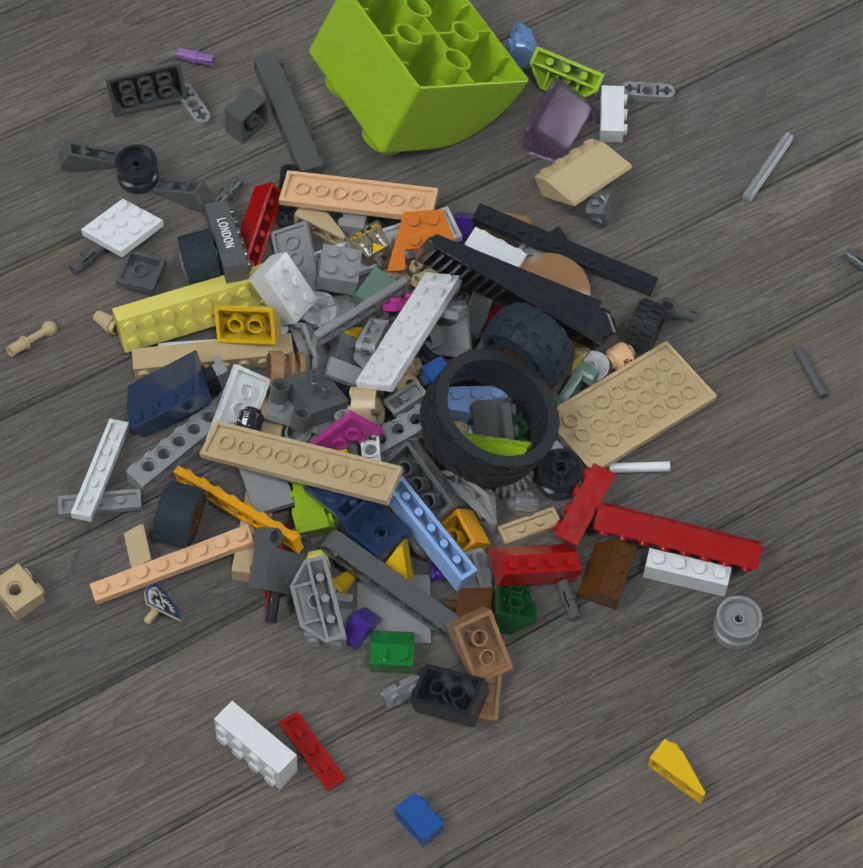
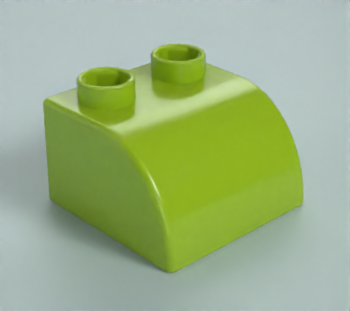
[309,0,528,155]

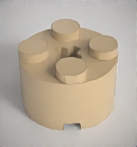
[347,386,386,426]

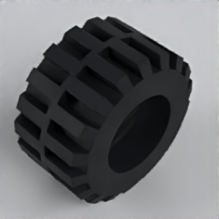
[625,297,667,352]

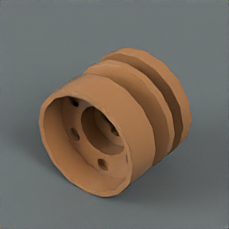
[265,350,307,392]

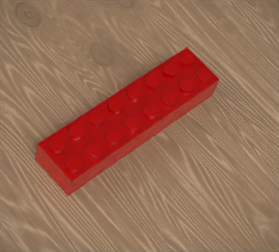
[593,501,763,572]

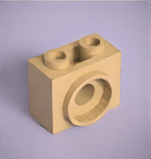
[0,564,45,621]

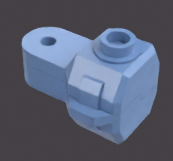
[503,22,539,69]

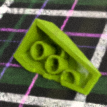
[290,481,339,536]

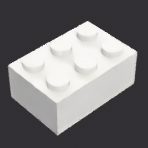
[249,252,318,326]

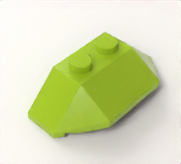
[529,46,605,103]
[463,433,532,456]

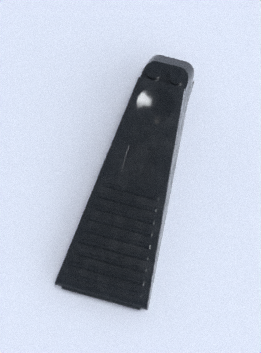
[414,234,618,351]

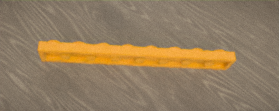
[173,465,304,553]

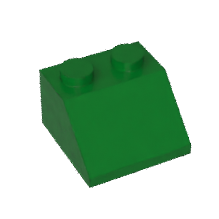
[370,630,415,674]

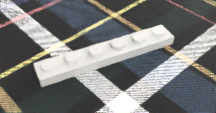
[71,419,130,522]

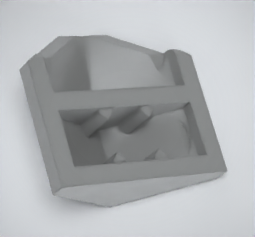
[463,547,494,588]

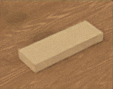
[497,506,560,547]

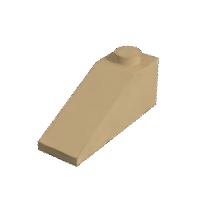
[294,207,346,245]

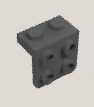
[472,397,519,440]

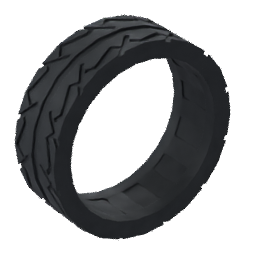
[419,349,560,487]

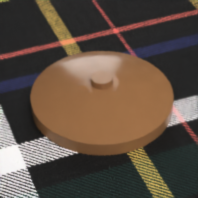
[520,253,590,296]

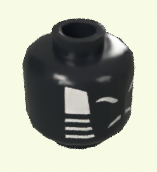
[235,406,264,431]

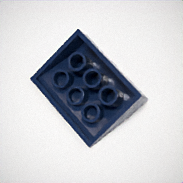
[127,350,212,438]

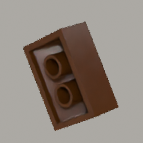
[577,540,637,610]

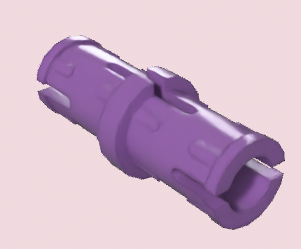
[176,47,215,67]

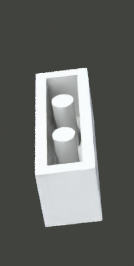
[600,85,628,143]
[464,227,527,267]

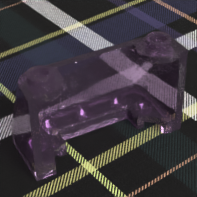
[523,78,597,163]

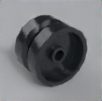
[115,144,159,194]
[537,448,583,501]

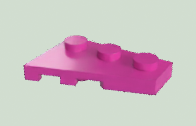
[311,411,383,450]

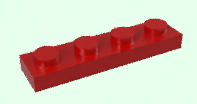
[279,711,345,792]

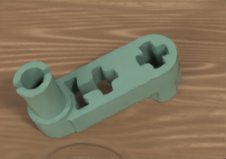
[553,361,600,406]

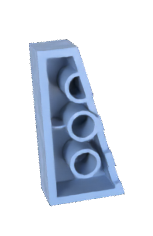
[426,386,508,425]

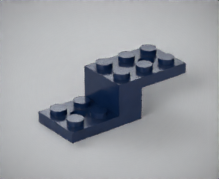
[303,485,410,561]

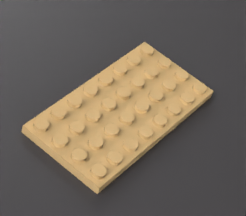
[557,341,717,469]

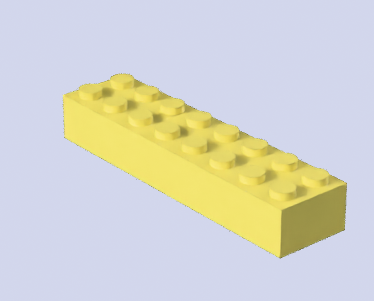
[112,264,267,353]

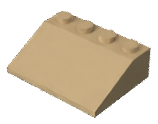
[534,139,632,206]

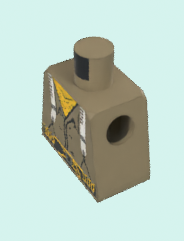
[346,220,391,268]

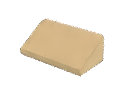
[124,524,151,568]

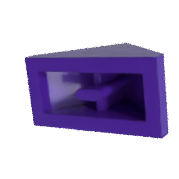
[454,212,475,244]
[345,607,382,650]

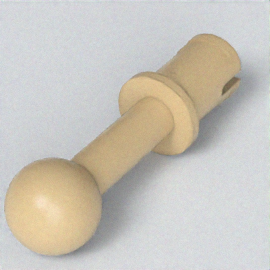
[6,321,57,357]

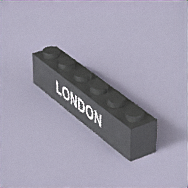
[204,200,252,284]

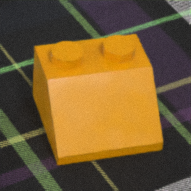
[441,508,491,552]

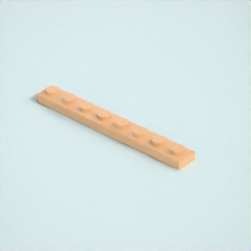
[90,524,255,605]

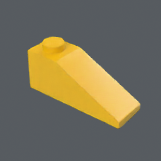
[647,739,706,804]

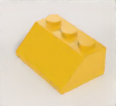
[214,305,281,345]

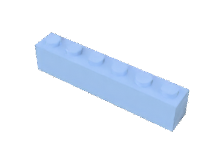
[388,476,478,591]

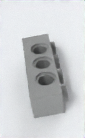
[358,402,424,462]

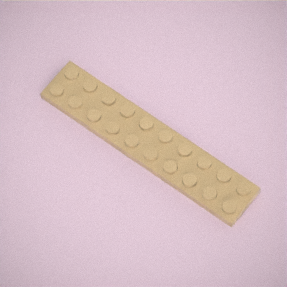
[199,420,404,506]

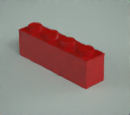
[553,463,616,549]

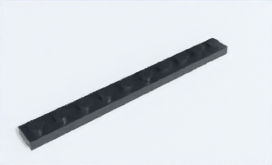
[472,203,658,297]

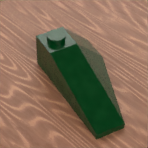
[491,576,537,635]

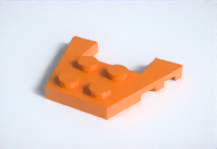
[388,209,455,272]

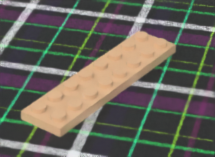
[279,170,438,220]

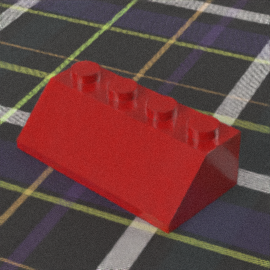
[488,544,583,587]

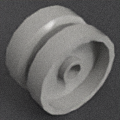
[712,596,763,650]

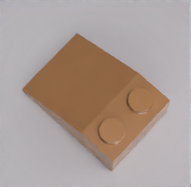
[445,607,513,681]

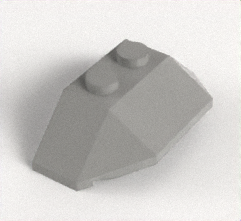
[288,322,329,371]
[441,470,497,534]
[290,554,346,643]

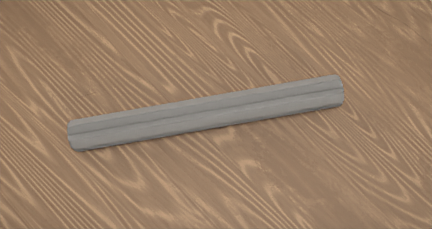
[742,132,794,202]

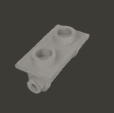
[379,674,420,710]

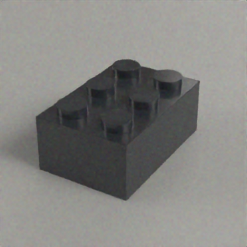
[410,663,490,728]

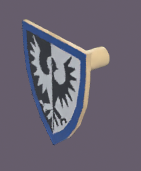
[144,584,181,624]

